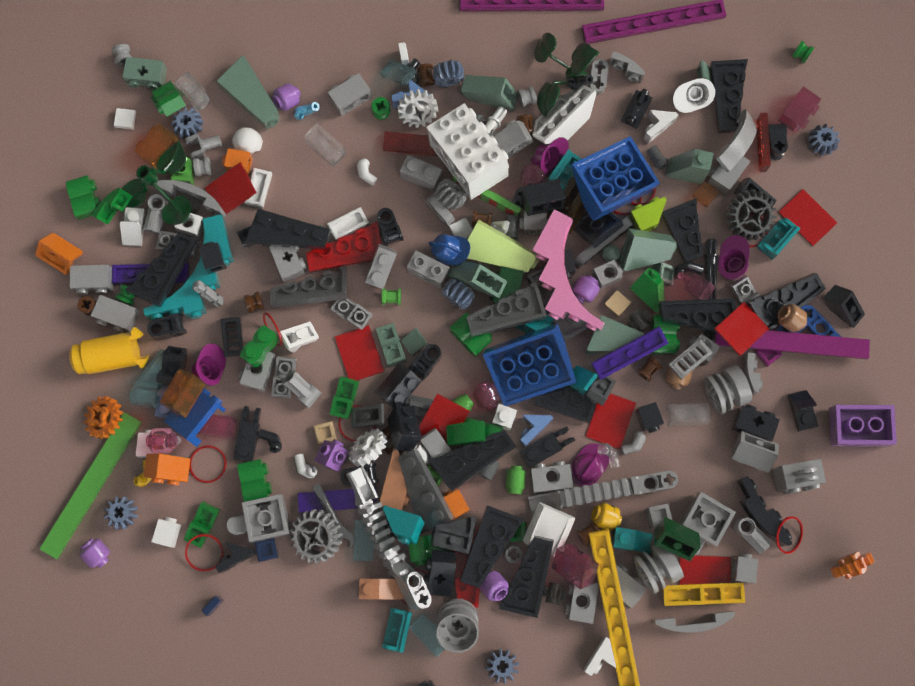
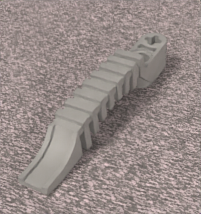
[346,467,431,610]
[528,471,678,514]

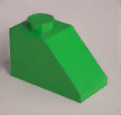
[630,268,665,314]

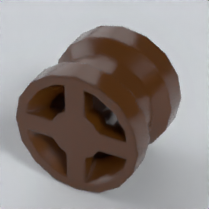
[244,291,264,314]

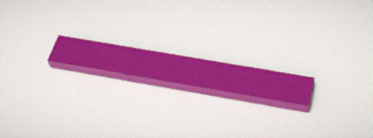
[460,0,604,11]
[581,0,727,44]
[714,330,870,360]

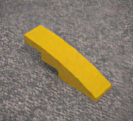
[663,583,745,606]

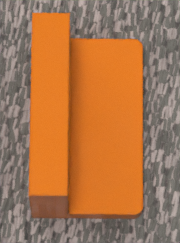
[35,233,83,275]

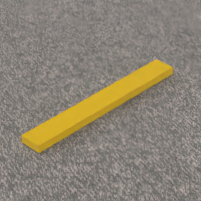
[589,529,640,686]

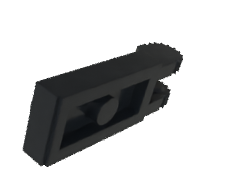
[233,406,261,462]
[520,427,575,469]

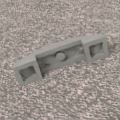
[716,109,757,172]
[157,180,226,218]
[652,611,735,633]

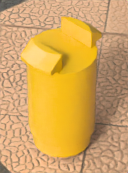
[69,327,149,374]

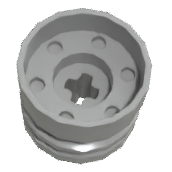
[703,365,752,415]
[632,545,684,594]
[436,599,479,653]

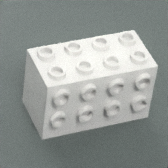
[426,103,509,200]

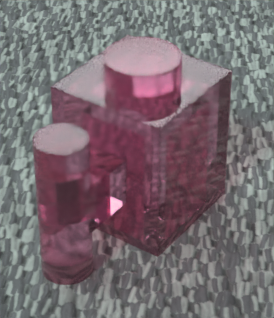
[677,272,716,300]

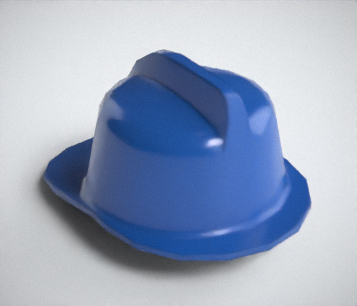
[429,234,471,265]

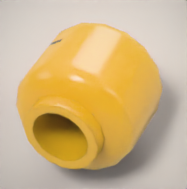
[591,502,622,531]

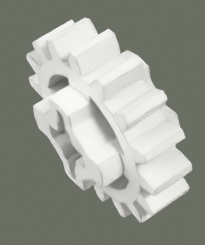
[397,89,438,128]
[348,428,387,467]

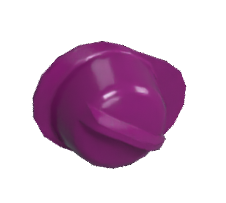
[530,137,569,175]
[718,235,750,279]
[192,344,226,386]
[570,443,609,487]

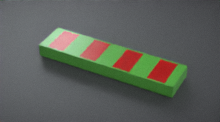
[452,176,521,216]

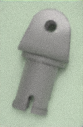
[184,134,222,160]

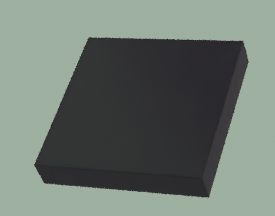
[573,213,624,248]

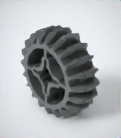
[725,190,777,241]

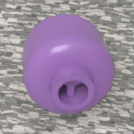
[272,83,301,111]
[571,274,600,304]
[79,538,110,568]
[479,571,509,601]

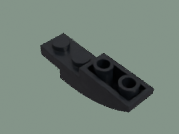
[737,476,792,546]

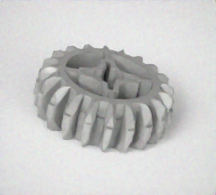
[289,509,343,564]

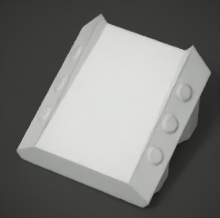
[523,502,575,557]

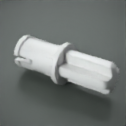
[485,106,507,136]

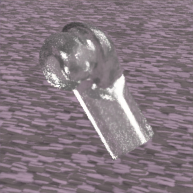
[597,443,620,468]

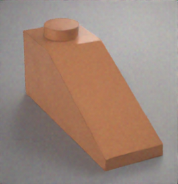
[380,449,410,511]
[359,579,420,600]

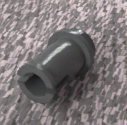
[647,145,669,170]
[505,215,520,240]

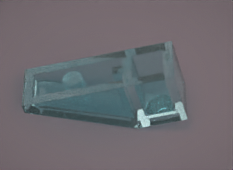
[129,349,165,409]

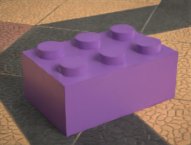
[829,405,897,447]

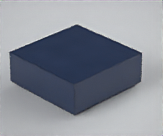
[255,538,279,562]
[202,596,224,616]

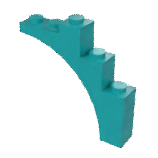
[143,214,234,320]

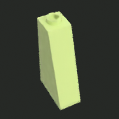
[467,220,539,273]

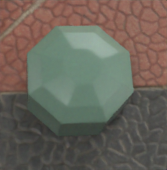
[602,245,620,263]

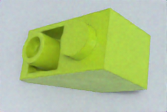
[629,197,667,232]

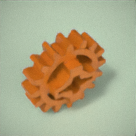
[83,396,123,439]
[830,551,875,579]

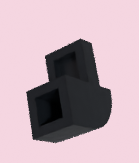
[156,346,187,386]

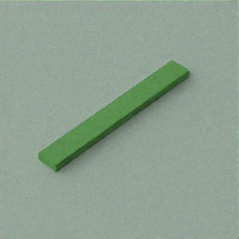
[40,412,142,559]

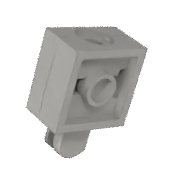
[772,459,826,495]
[680,492,736,555]
[227,494,291,543]

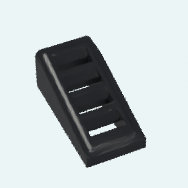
[734,177,777,208]
[221,317,243,357]

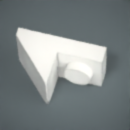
[643,110,678,144]
[120,208,146,247]
[280,322,319,353]
[583,636,616,676]

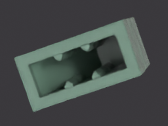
[461,75,518,111]
[665,149,714,185]
[618,229,677,271]
[447,261,508,298]
[585,315,644,355]

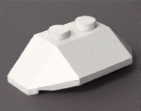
[532,85,596,144]

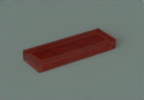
[756,113,771,172]
[383,131,438,156]

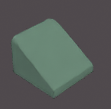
[697,61,712,83]
[652,262,675,286]
[401,328,428,356]

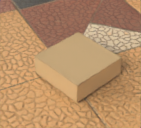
[604,290,631,317]
[313,421,337,445]

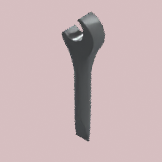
[312,483,354,547]

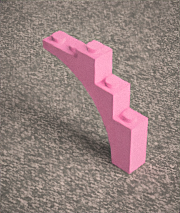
[532,210,605,331]

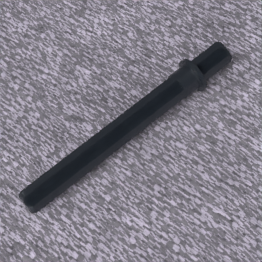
[704,239,719,341]

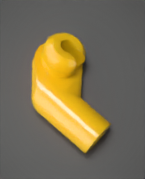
[133,460,151,487]

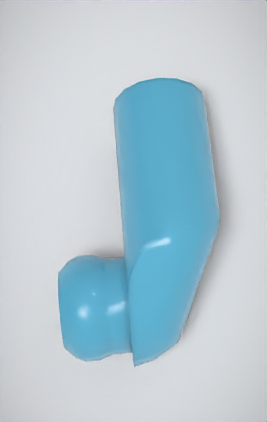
[294,102,319,120]

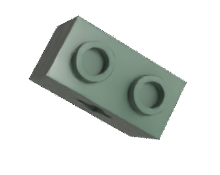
[123,57,167,90]

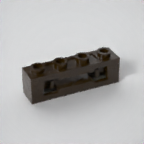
[547,176,586,235]

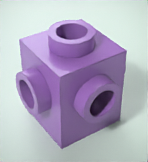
[314,439,349,472]

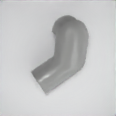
[621,430,646,455]

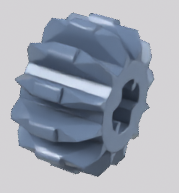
[433,60,464,88]
[171,107,204,139]
[807,123,840,156]
[442,279,475,309]
[104,496,138,530]
[485,648,519,684]

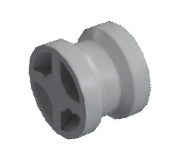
[111,44,132,66]
[518,86,537,108]
[193,157,212,177]

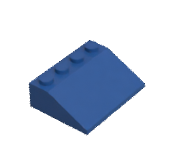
[571,136,660,221]
[483,323,577,406]

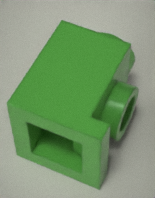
[171,157,195,185]

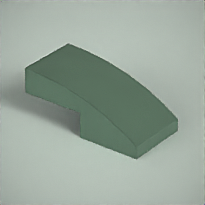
[376,323,407,368]

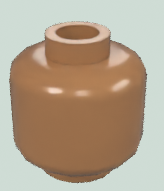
[778,304,807,332]
[665,362,693,390]

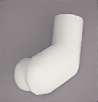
[357,158,377,186]
[294,454,318,478]

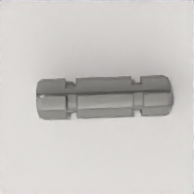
[192,280,224,307]

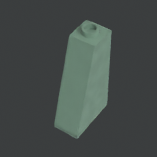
[217,55,280,130]

